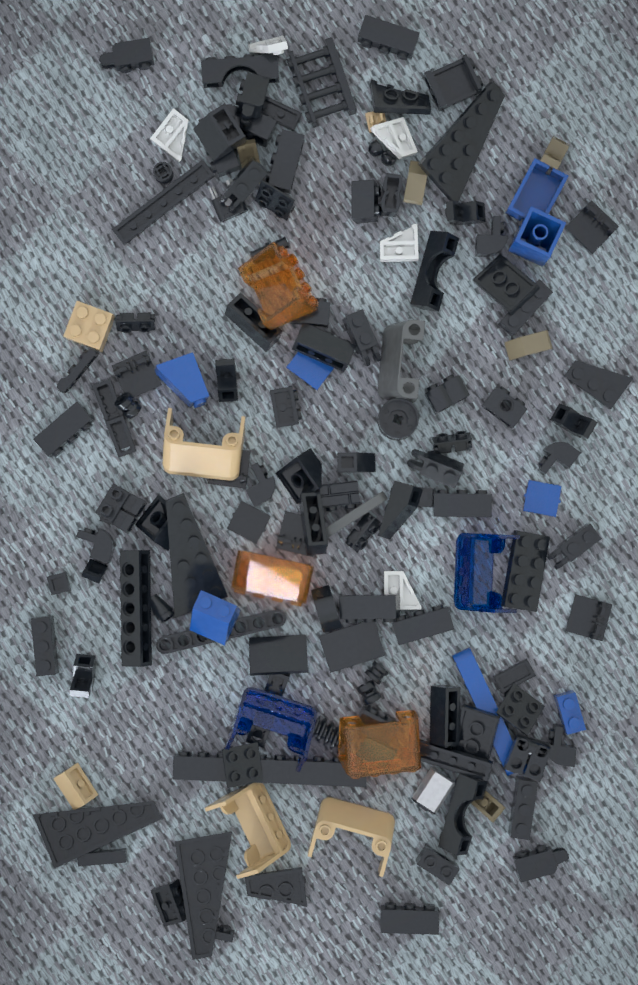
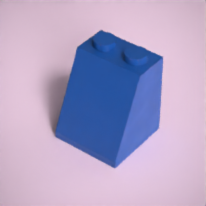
[508,206,566,267]
[155,352,209,409]
[190,590,241,646]

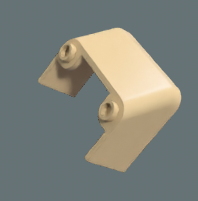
[162,408,245,481]
[204,783,291,879]
[308,797,395,877]

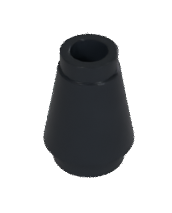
[151,594,174,623]

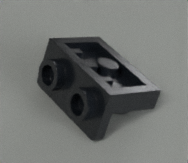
[151,879,186,927]

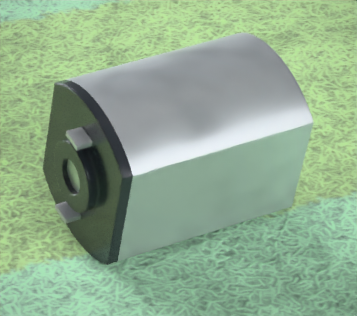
[411,767,455,815]

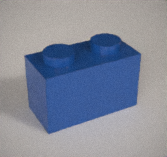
[554,690,586,735]

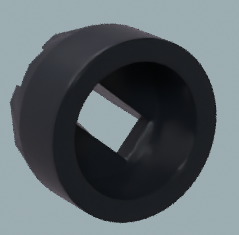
[368,139,384,157]
[381,150,396,166]

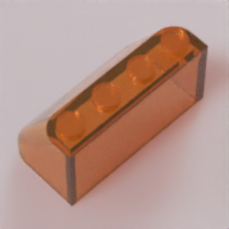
[231,550,314,606]

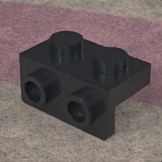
[270,385,302,428]

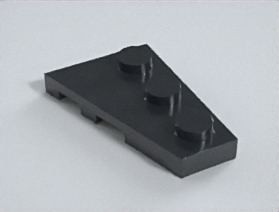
[370,79,431,115]
[564,360,633,409]
[245,867,307,907]

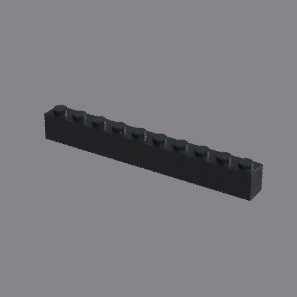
[173,750,367,787]

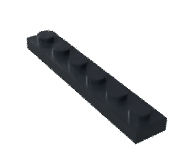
[112,160,215,246]

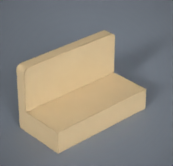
[54,763,98,810]

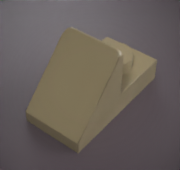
[471,791,505,823]

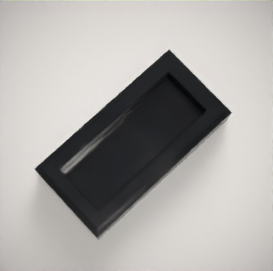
[493,658,536,694]

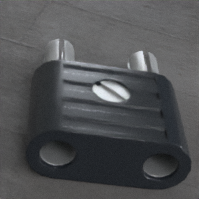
[208,179,248,223]

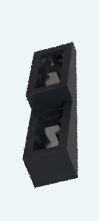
[92,377,137,457]
[246,674,290,748]

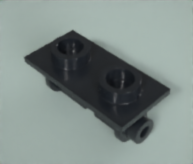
[115,312,155,333]
[432,431,472,454]
[345,513,381,552]

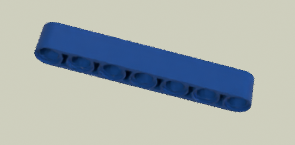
[452,647,513,776]

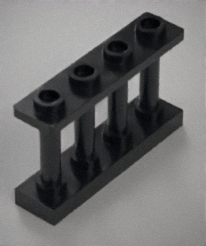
[286,37,357,128]

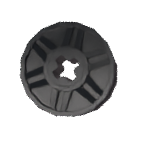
[377,398,419,441]

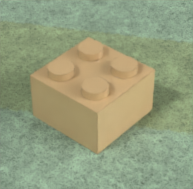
[63,301,115,352]

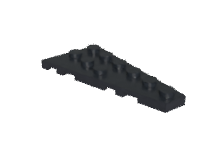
[418,81,505,202]
[33,801,162,868]
[175,832,232,960]

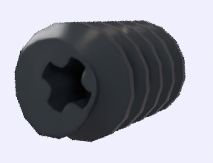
[310,715,353,754]

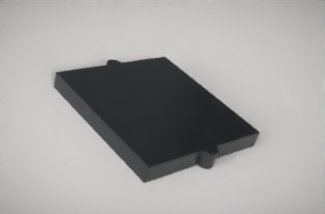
[227,501,271,544]

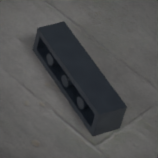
[77,848,127,867]

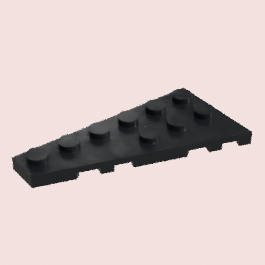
[166,493,228,618]

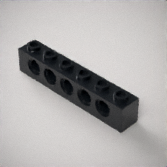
[119,550,152,667]

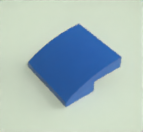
[286,352,334,390]

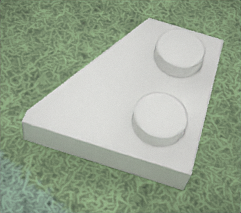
[248,36,288,55]
[150,108,189,162]
[370,117,418,159]
[380,224,419,262]
[384,571,421,610]

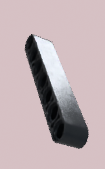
[156,609,286,654]

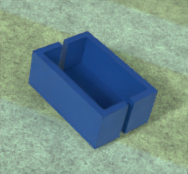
[505,158,569,221]

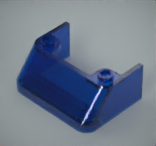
[454,533,520,613]
[225,687,317,772]

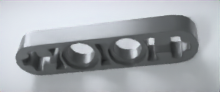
[326,491,388,538]

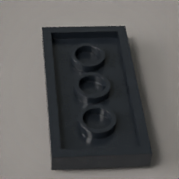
[501,530,550,612]

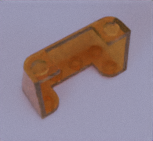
[238,242,319,330]
[338,710,421,779]

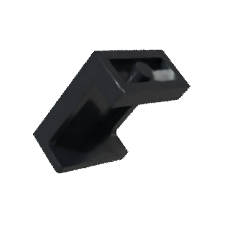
[423,54,483,111]

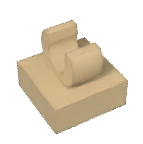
[365,111,386,133]

